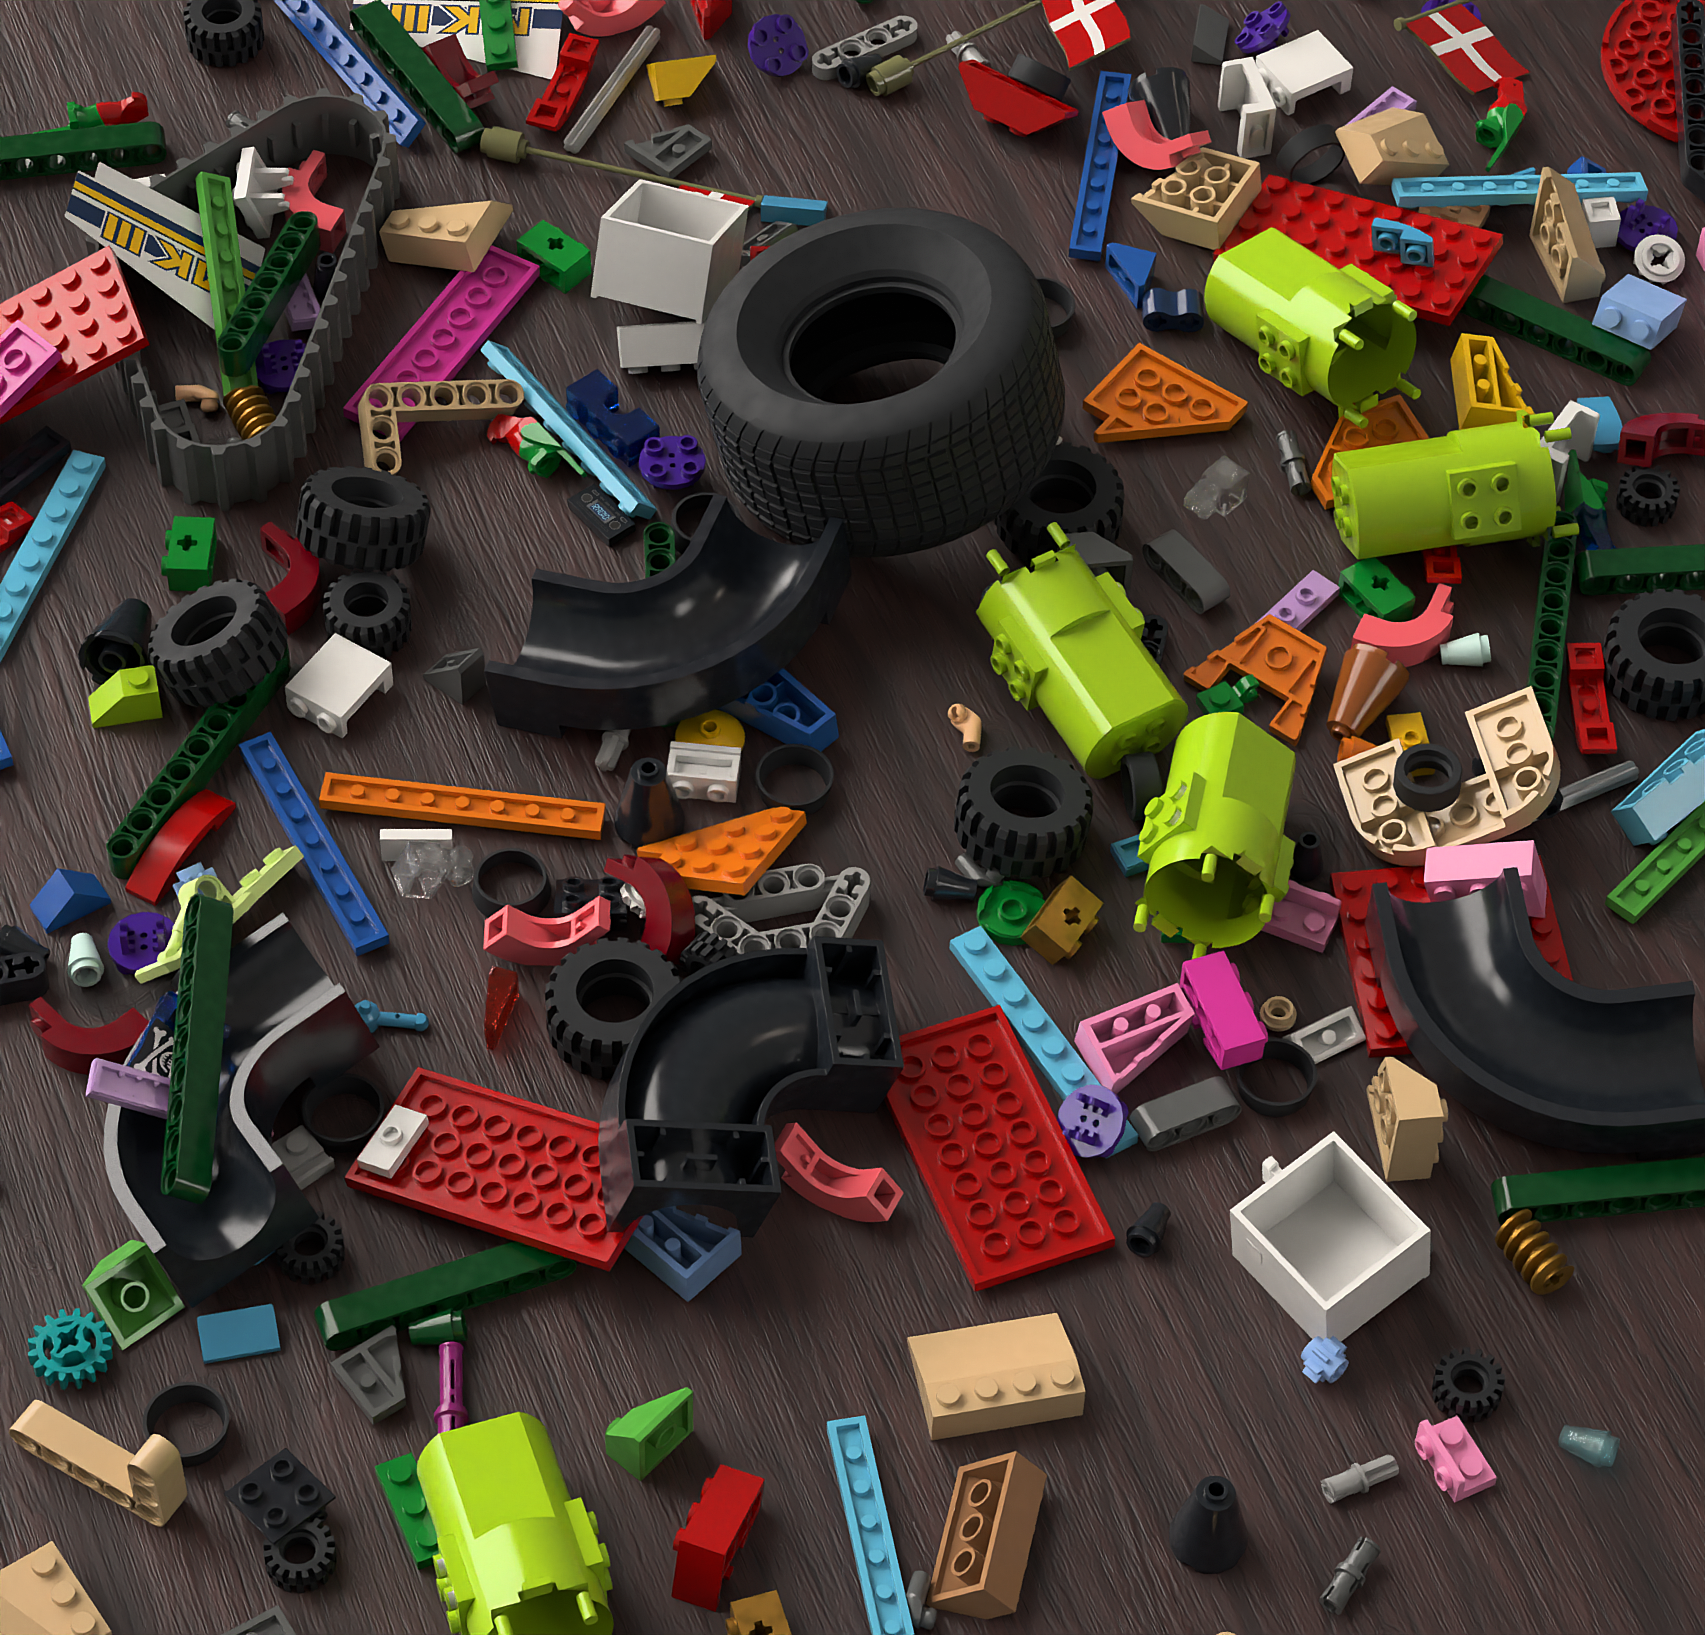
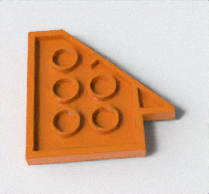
[1082,343,1248,443]
[1311,394,1430,510]
[636,807,807,896]

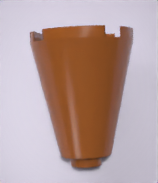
[1326,643,1409,742]

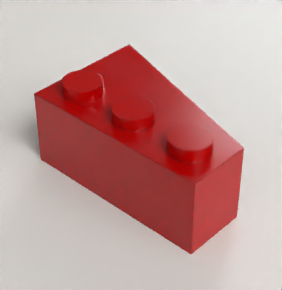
[671,1464,765,1612]

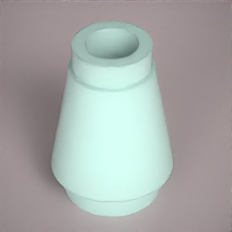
[1440,633,1491,667]
[67,933,104,987]

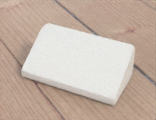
[1282,1006,1366,1064]

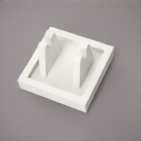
[232,147,294,239]

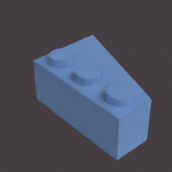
[624,1206,742,1302]

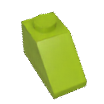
[88,665,163,728]

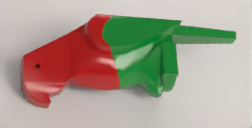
[1475,77,1528,172]
[33,92,149,134]
[487,414,587,478]

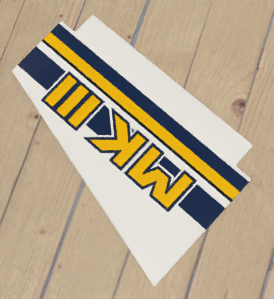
[350,0,563,79]
[65,162,265,330]

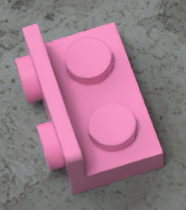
[1261,880,1342,953]
[1415,1415,1497,1503]

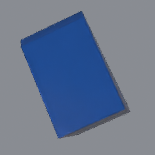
[1105,242,1157,309]
[30,868,111,934]

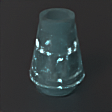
[1558,1425,1620,1468]

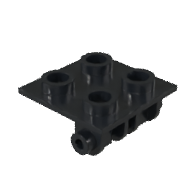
[554,876,627,931]
[224,1448,336,1545]

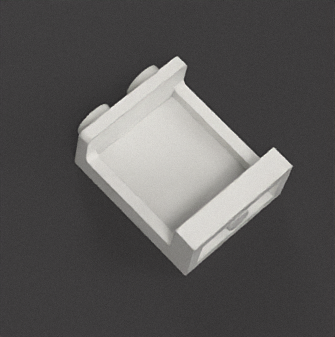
[1256,30,1353,115]
[1218,57,1276,158]
[1540,400,1600,504]
[285,633,393,738]

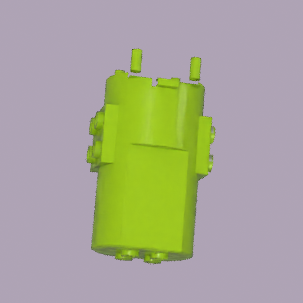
[1204,227,1421,429]
[1331,410,1579,560]
[976,522,1188,779]
[1133,712,1296,959]
[417,1412,614,1635]

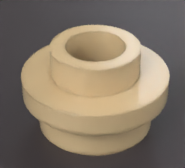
[1260,996,1297,1031]

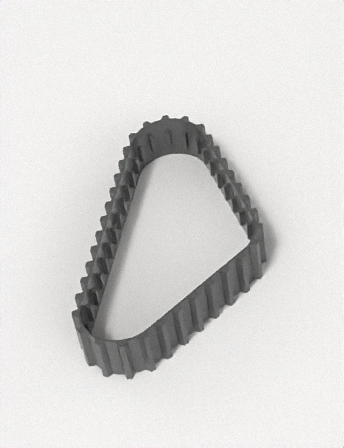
[86,88,400,511]

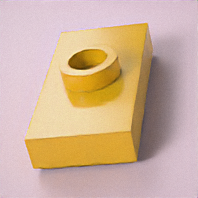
[1385,712,1435,776]

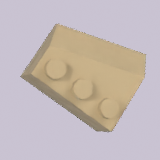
[1335,107,1449,186]
[1131,147,1261,250]
[1529,166,1605,303]
[379,201,514,272]
[1366,1057,1448,1182]
[0,1541,112,1635]

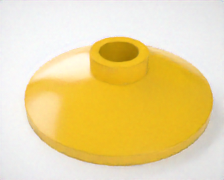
[675,710,745,751]

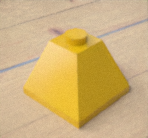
[646,55,717,107]

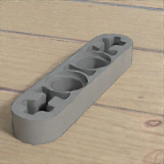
[812,16,917,80]

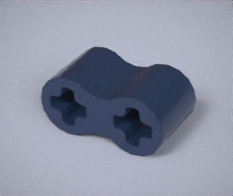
[1142,288,1204,333]

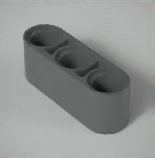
[1142,529,1230,614]
[1129,1076,1242,1151]

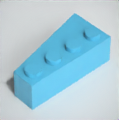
[1611,729,1705,846]

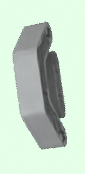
[691,864,871,955]

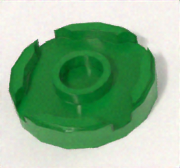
[976,880,1045,946]

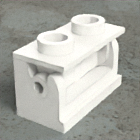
[667,741,741,803]

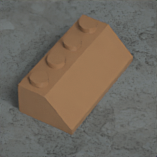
[926,1451,1047,1619]

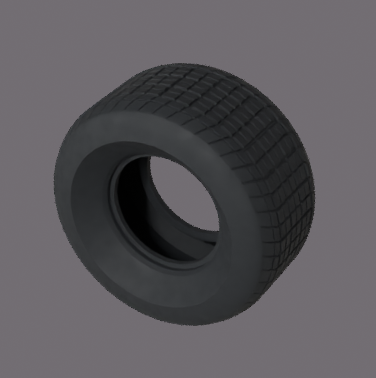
[697,208,1065,558]

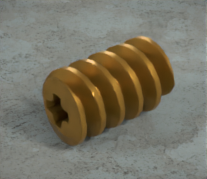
[223,385,277,440]
[1495,1209,1574,1295]

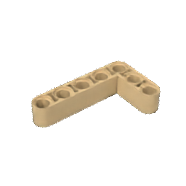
[358,379,524,476]
[9,1400,188,1527]

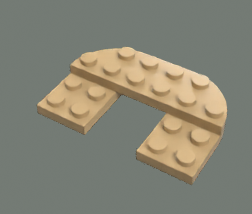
[1333,686,1561,866]

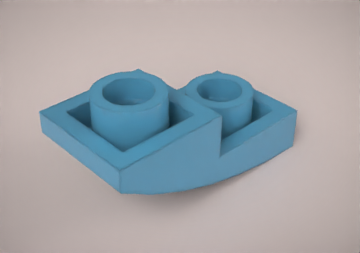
[1371,218,1434,267]
[1577,396,1623,453]

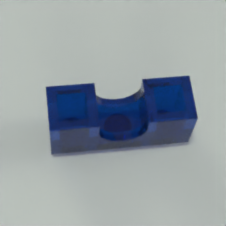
[565,369,660,467]

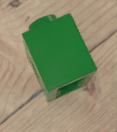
[517,220,591,294]
[161,516,218,591]
[1338,557,1415,622]

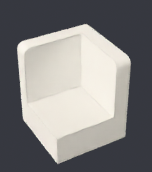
[1581,196,1621,248]

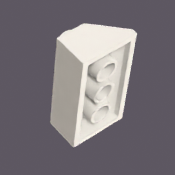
[617,320,706,374]

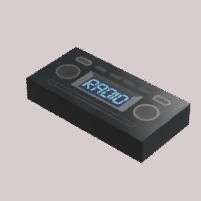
[567,484,636,547]

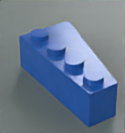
[718,668,839,752]

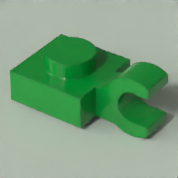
[1196,674,1260,715]

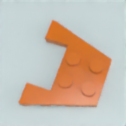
[1183,614,1327,746]

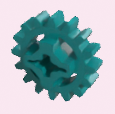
[27,1308,113,1390]

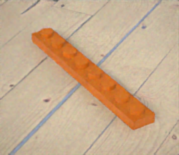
[319,772,606,840]

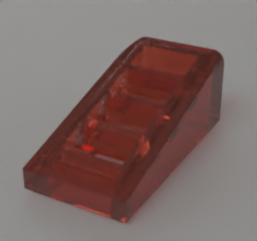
[484,966,520,1050]

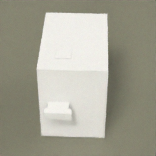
[591,179,749,324]
[1230,1131,1431,1342]

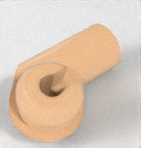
[175,385,220,412]
[948,703,982,752]

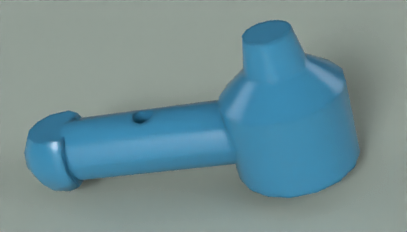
[355,1000,429,1033]

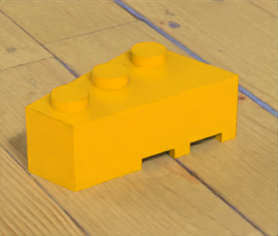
[1450,333,1535,430]

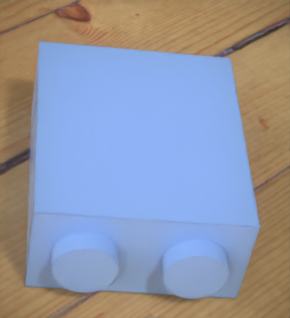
[1592,274,1687,350]

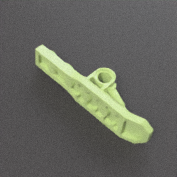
[135,845,304,984]

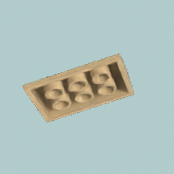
[907,1313,1086,1441]

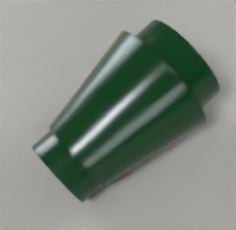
[409,1308,468,1346]

